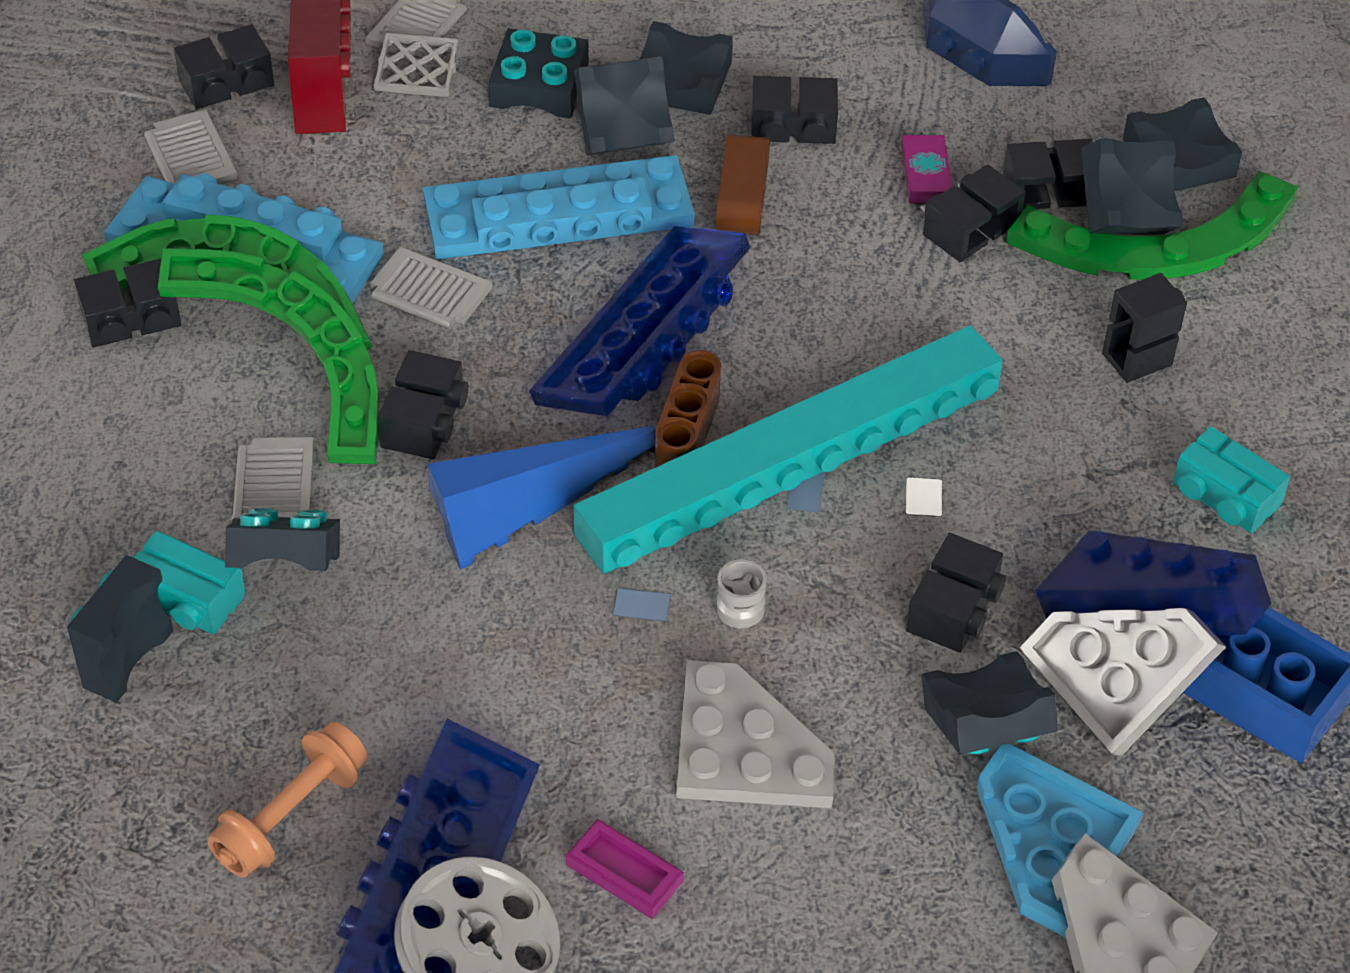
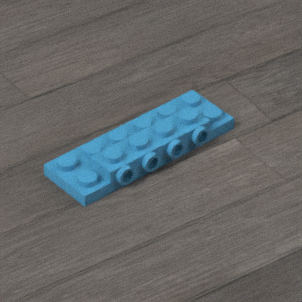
[423,155,695,260]
[104,173,384,303]

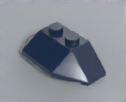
[923,0,1057,86]

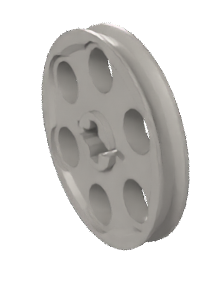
[394,857,560,973]

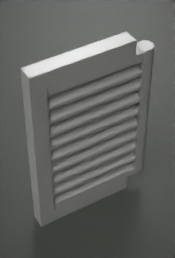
[365,0,467,58]
[144,109,238,184]
[370,247,492,329]
[232,437,314,522]

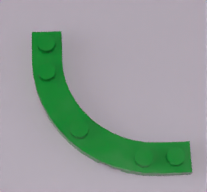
[1006,171,1298,280]
[82,215,374,350]
[158,248,380,464]

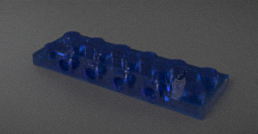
[529,226,751,417]
[332,718,540,973]

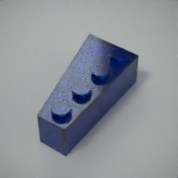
[1035,530,1272,635]

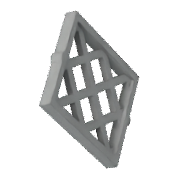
[374,33,459,97]

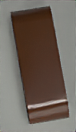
[715,134,770,236]
[655,350,721,467]

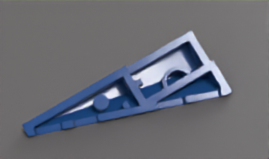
[428,426,656,569]

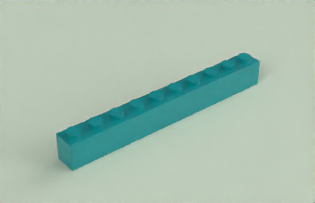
[573,325,1003,575]

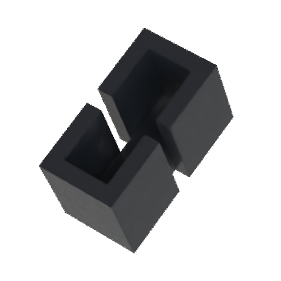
[174,24,275,110]
[751,76,838,144]
[1003,138,1093,210]
[923,164,1026,263]
[74,258,182,348]
[1102,273,1187,383]
[377,350,469,460]
[906,532,1007,653]

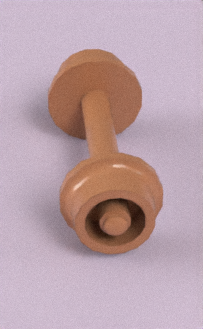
[207,722,368,878]

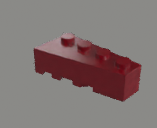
[288,0,351,134]

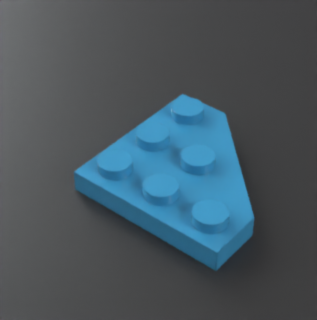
[977,743,1143,938]

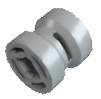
[716,559,767,629]

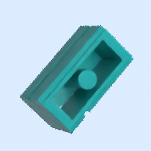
[1173,426,1290,534]
[133,531,246,634]

